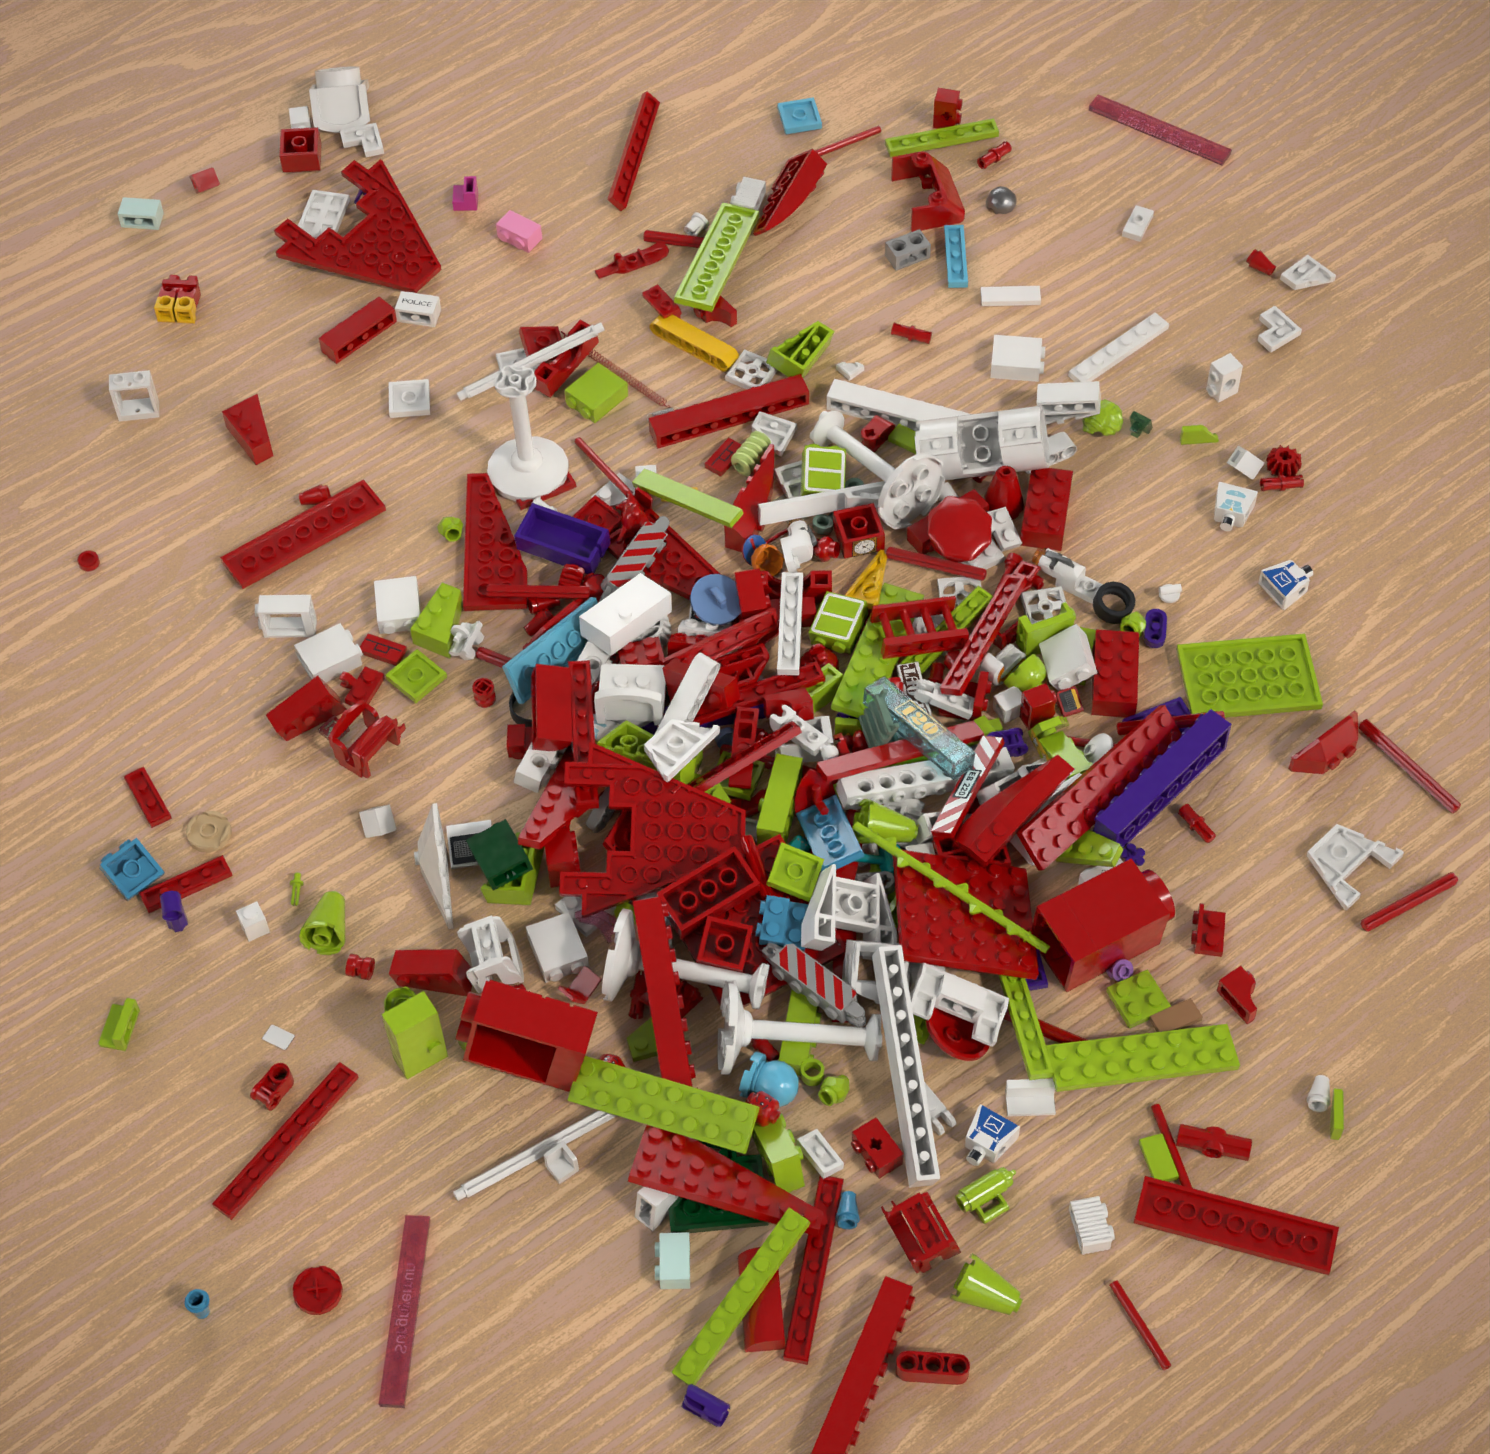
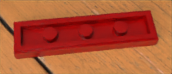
[139,855,233,913]

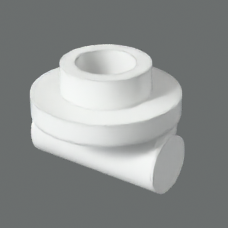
[1159,584,1182,603]

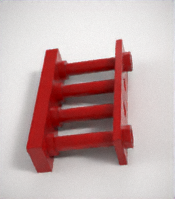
[870,596,969,659]

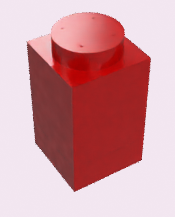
[1032,858,1175,992]

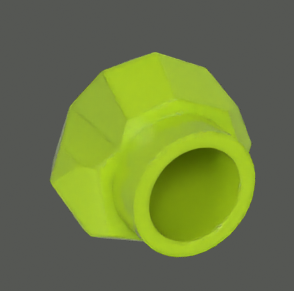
[437,517,463,542]
[1120,612,1146,637]
[818,1075,849,1106]

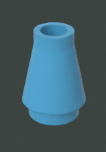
[835,1191,860,1230]
[184,1289,210,1319]

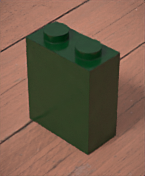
[466,819,533,891]

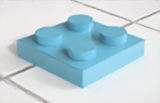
[777,97,822,134]

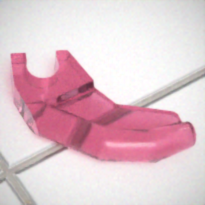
[575,910,618,944]

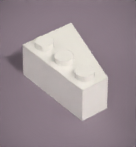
[1037,381,1101,425]

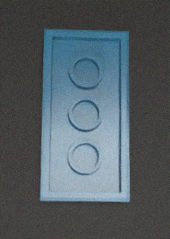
[796,795,865,871]

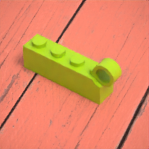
[779,990,824,1086]

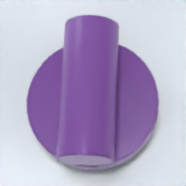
[1106,959,1133,982]

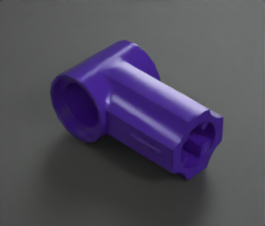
[160,891,188,932]

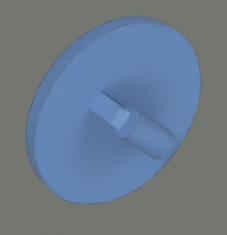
[690,574,741,625]

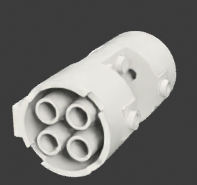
[915,406,1049,481]

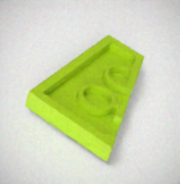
[1056,830,1123,867]

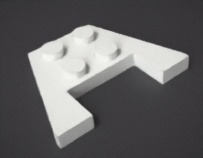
[1307,824,1404,911]

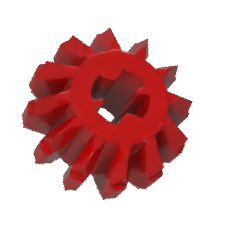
[1266,445,1302,476]
[558,564,585,600]

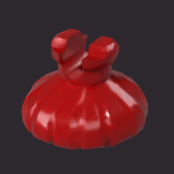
[800,643,840,671]

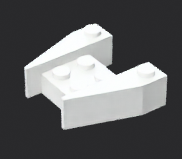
[801,864,897,960]

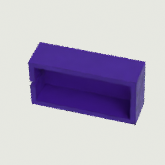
[514,503,611,574]

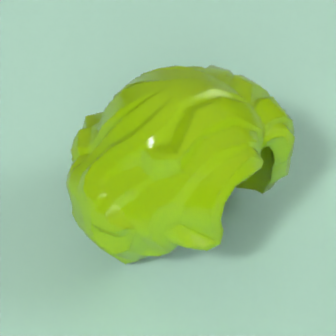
[1082,399,1123,436]

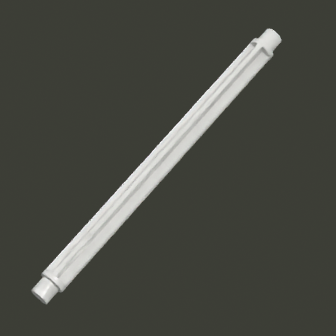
[457,322,605,401]
[453,1110,617,1201]

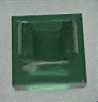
[1129,411,1153,438]

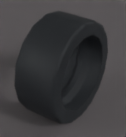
[1093,581,1136,624]

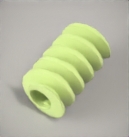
[731,431,771,476]

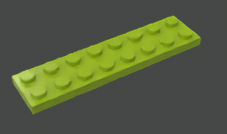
[674,202,759,312]
[831,583,924,718]
[1046,1024,1240,1092]
[567,1056,760,1154]

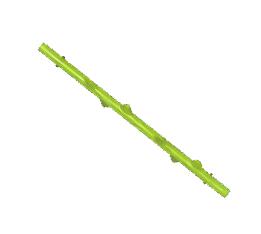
[852,821,1051,954]

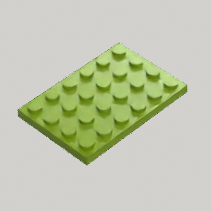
[1176,634,1323,718]

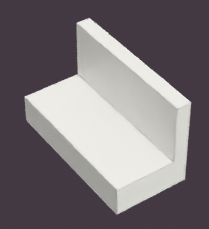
[1005,1079,1056,1117]

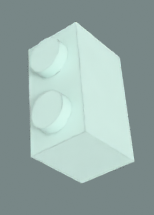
[118,197,164,230]
[655,1232,690,1289]

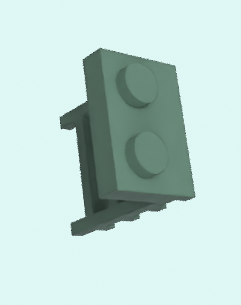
[859,689,900,748]

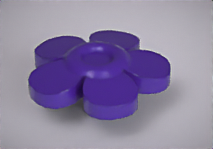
[1121,843,1145,866]

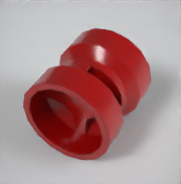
[472,678,496,708]
[345,953,375,981]

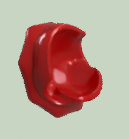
[927,496,992,562]

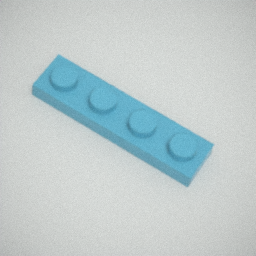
[944,225,968,288]

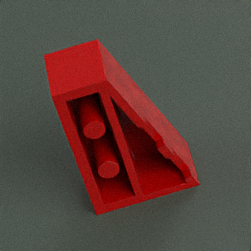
[222,394,274,465]
[662,658,741,709]
[266,675,347,741]
[389,949,472,996]

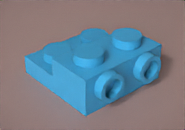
[99,838,165,901]
[755,895,808,952]

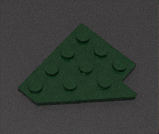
[669,1149,769,1233]

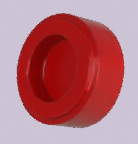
[77,550,100,572]

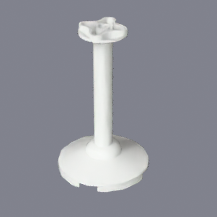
[487,365,569,501]
[810,410,945,529]
[602,908,770,1010]
[717,980,882,1075]

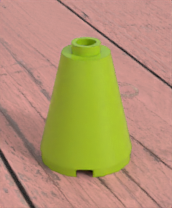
[853,799,918,844]
[299,891,345,955]
[950,1253,1023,1315]

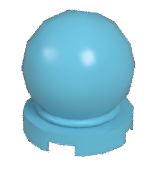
[739,1051,799,1107]

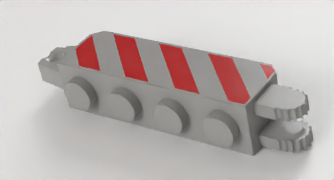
[599,516,670,602]
[762,943,866,1028]

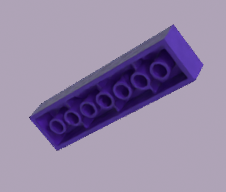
[1093,709,1232,848]

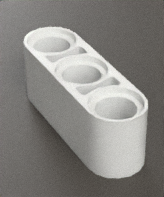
[1025,432,1077,474]

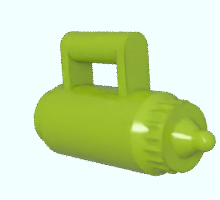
[955,1167,1016,1224]

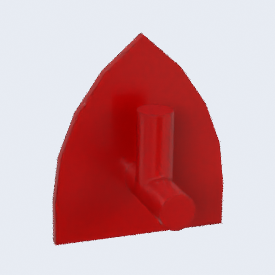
[794,769,836,817]

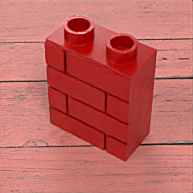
[455,980,598,1092]

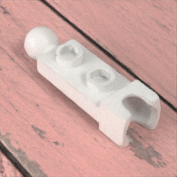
[769,705,839,760]

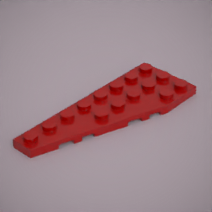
[463,473,528,611]
[607,508,742,623]
[518,744,606,849]
[627,1125,824,1237]

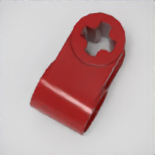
[861,415,895,452]
[250,1063,294,1111]

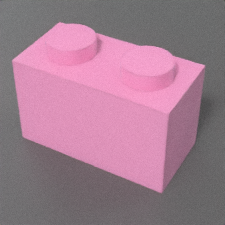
[496,210,542,253]

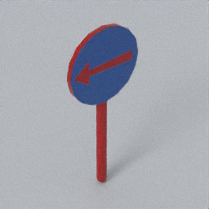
[742,527,788,565]

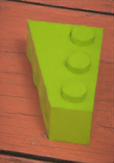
[766,321,835,378]
[410,582,463,659]
[1038,731,1093,782]
[481,832,545,905]
[752,1113,805,1192]

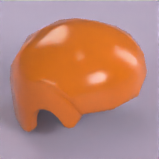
[751,543,784,577]

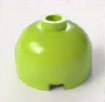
[1003,653,1046,692]

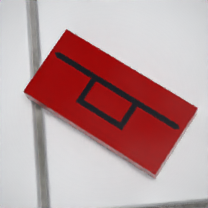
[705,437,742,477]
[360,633,407,666]

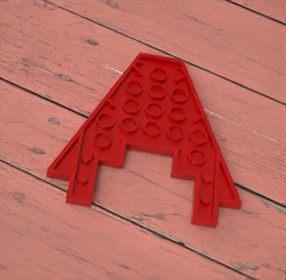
[274,159,442,293]
[559,742,746,918]

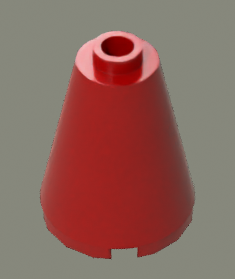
[983,466,1024,520]

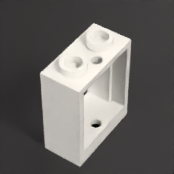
[109,370,159,422]
[255,595,317,638]
[773,716,834,763]

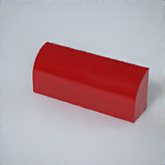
[531,664,572,751]
[737,1247,785,1353]

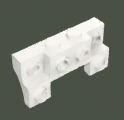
[910,963,1009,1047]

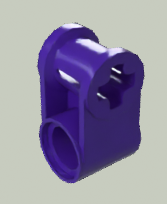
[987,728,1028,757]

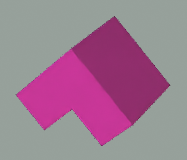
[452,176,478,211]

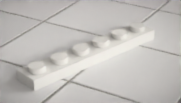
[1068,313,1169,382]
[777,572,803,675]

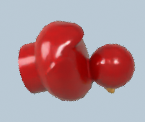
[813,536,840,562]
[843,730,869,753]

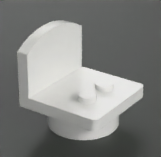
[309,66,370,133]
[594,664,666,727]

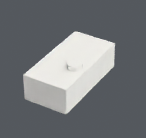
[579,573,672,655]

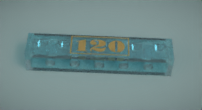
[863,677,976,780]

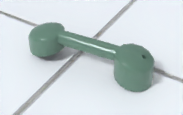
[812,478,864,535]

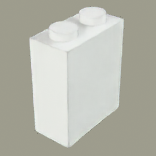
[990,335,1046,382]
[374,576,421,634]
[294,623,363,683]
[1039,624,1097,691]
[526,912,589,983]

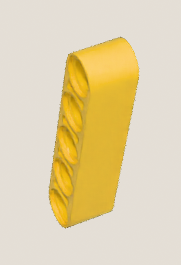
[649,315,739,372]

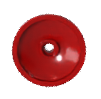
[926,1007,990,1061]

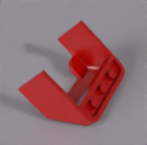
[891,151,965,232]

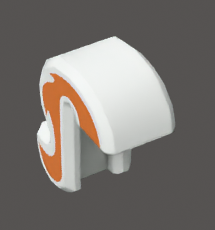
[980,644,1026,686]

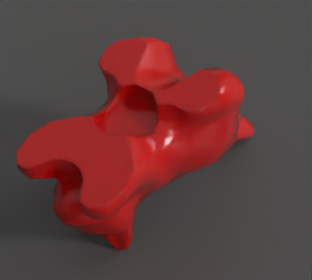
[615,490,651,544]

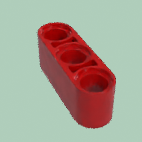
[896,1351,970,1385]

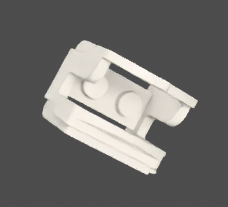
[457,915,524,993]
[842,939,910,1004]

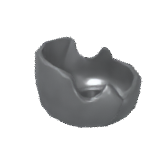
[986,186,1017,214]

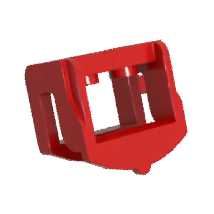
[328,700,406,779]
[881,1192,961,1274]

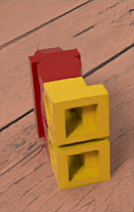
[154,274,201,324]

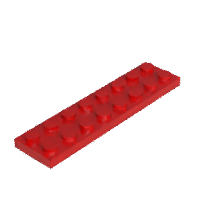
[220,479,386,589]
[1134,1176,1339,1275]

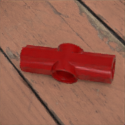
[1176,1124,1252,1161]

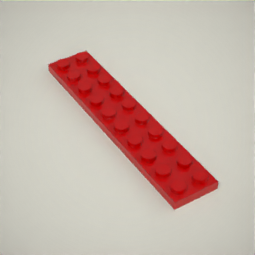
[1016,705,1182,871]

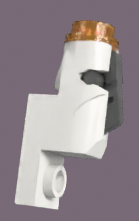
[780,518,817,573]
[1032,547,1103,604]

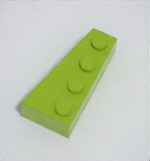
[597,720,695,784]

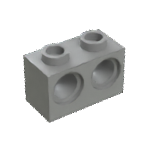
[885,229,931,271]

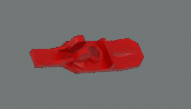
[595,242,669,279]

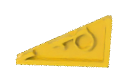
[844,550,887,609]

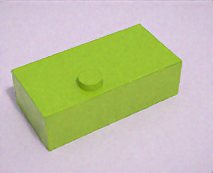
[756,753,803,845]
[381,991,448,1079]

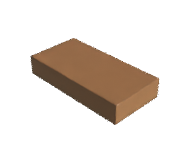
[1149,998,1203,1032]

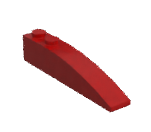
[753,148,827,236]
[724,443,775,552]
[951,754,1075,869]

